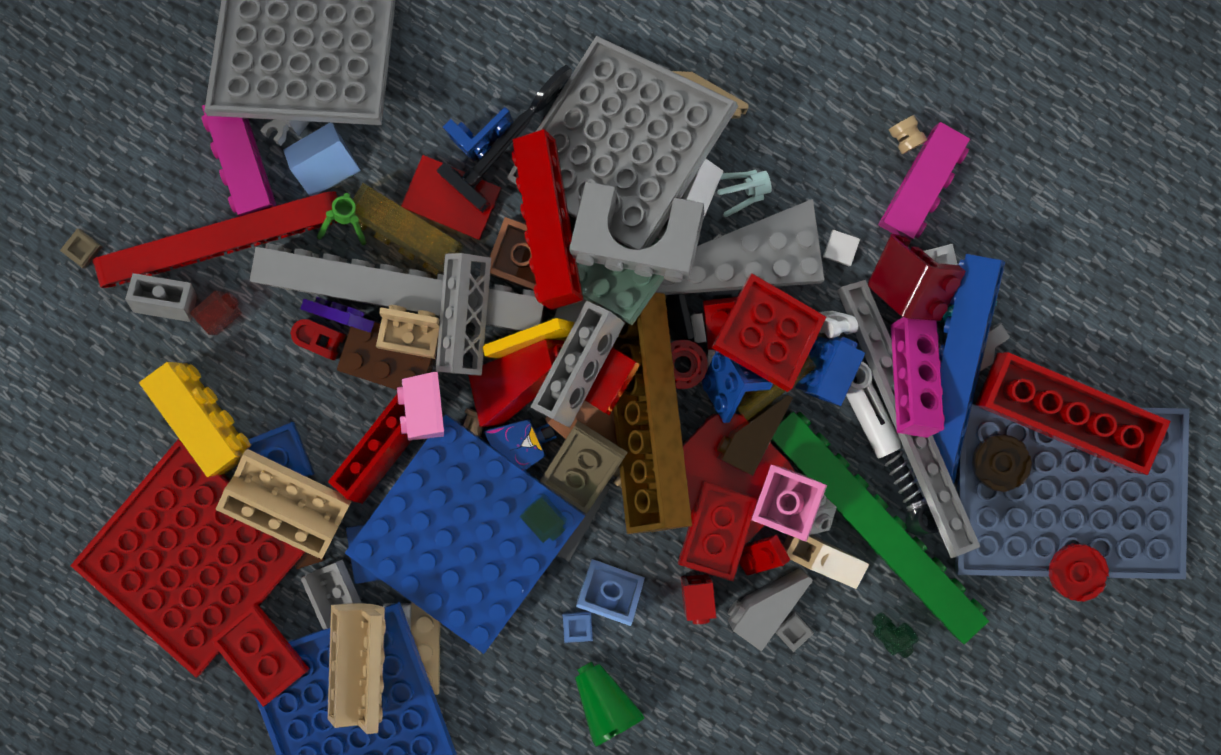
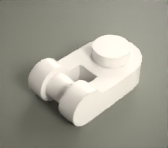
[819,311,858,338]

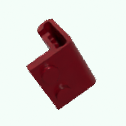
[868,234,966,321]

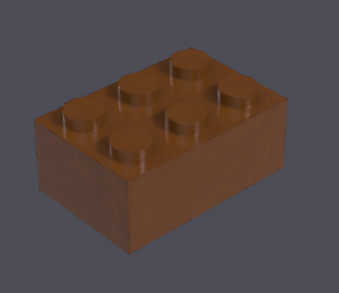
[337,322,437,390]

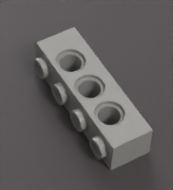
[531,301,625,428]

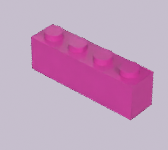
[202,105,277,216]
[878,122,970,240]

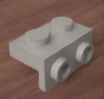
[301,559,362,630]

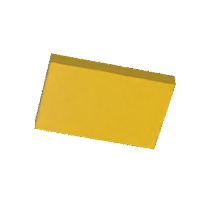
[483,318,575,359]

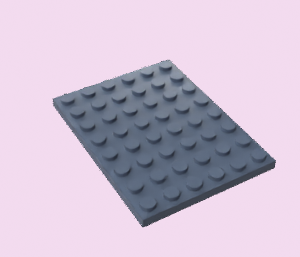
[955,404,1189,579]

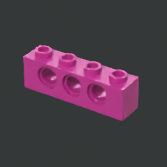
[891,317,945,438]

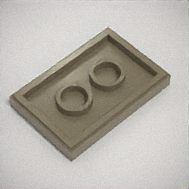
[540,421,627,514]

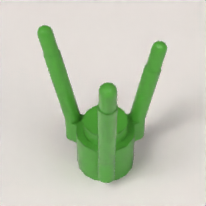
[317,193,366,245]

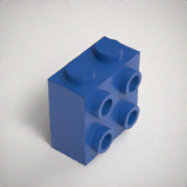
[795,337,865,406]

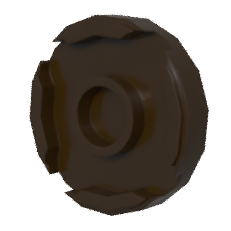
[972,434,1032,492]

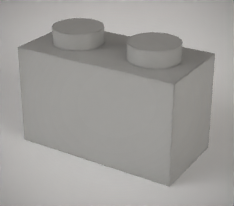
[125,273,197,322]

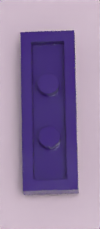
[300,297,374,333]

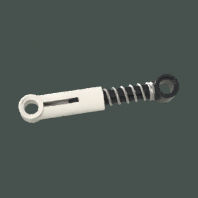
[846,362,939,536]

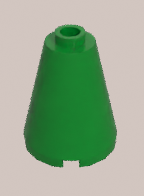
[575,662,645,747]

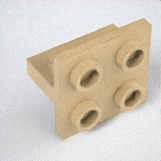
[376,305,440,359]

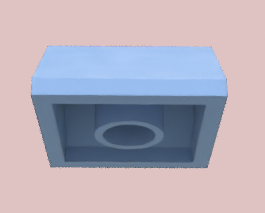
[283,122,361,196]
[576,559,645,626]

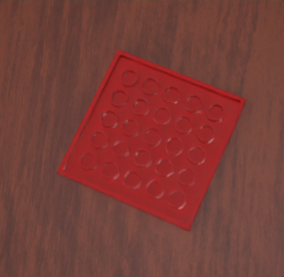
[70,439,306,678]

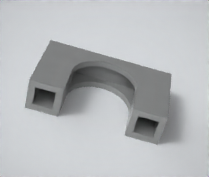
[569,182,704,283]

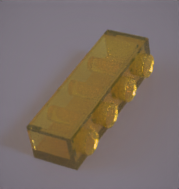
[352,183,463,275]

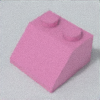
[397,372,444,440]
[751,465,827,541]

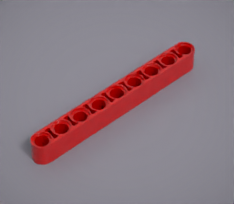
[93,191,338,288]

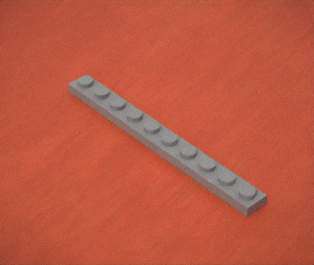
[837,280,980,558]

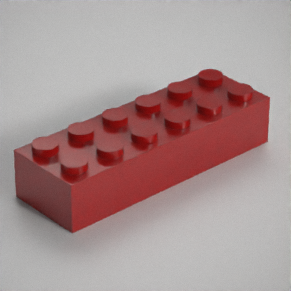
[975,352,1171,475]

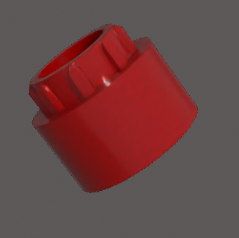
[671,340,708,389]

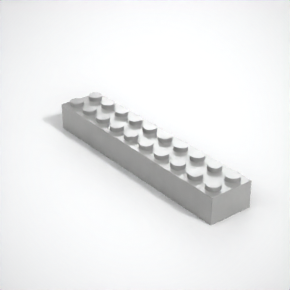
[250,243,547,331]

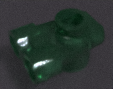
[872,612,919,658]

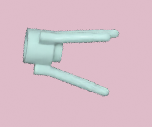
[717,169,772,217]

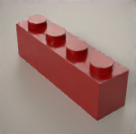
[328,394,412,504]

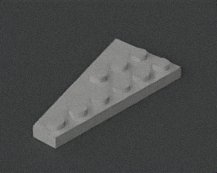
[655,199,824,295]

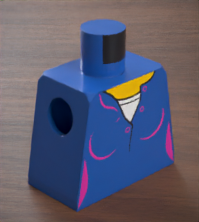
[485,418,557,470]

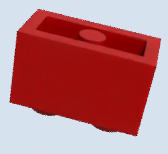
[681,574,716,624]

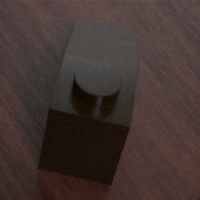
[717,395,793,476]

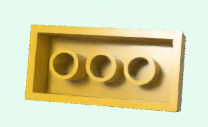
[139,362,251,477]

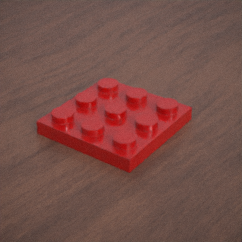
[711,273,827,392]

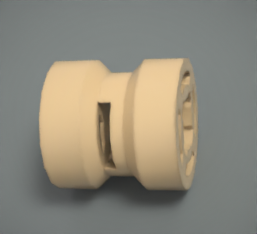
[889,115,927,154]

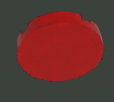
[1049,543,1109,602]

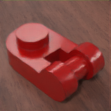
[291,319,346,361]

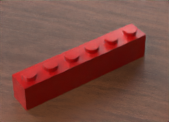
[512,129,583,310]

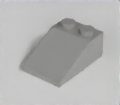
[727,568,813,652]

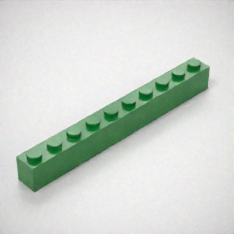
[771,411,989,645]

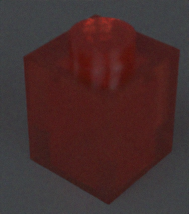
[190,290,242,335]

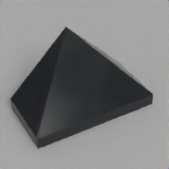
[665,294,694,340]

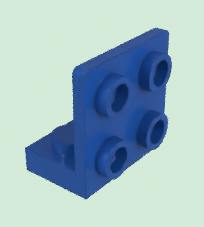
[443,107,513,162]
[702,351,773,423]

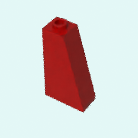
[468,339,564,426]

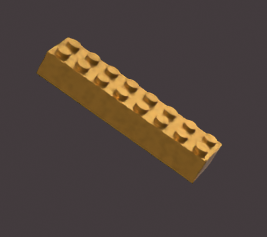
[612,293,692,534]

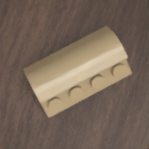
[216,449,351,559]
[328,603,386,734]

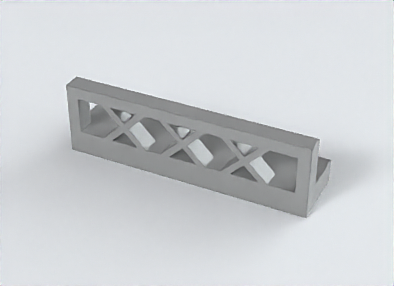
[435,253,491,375]

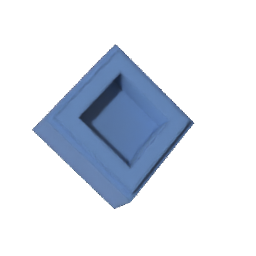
[563,611,593,643]

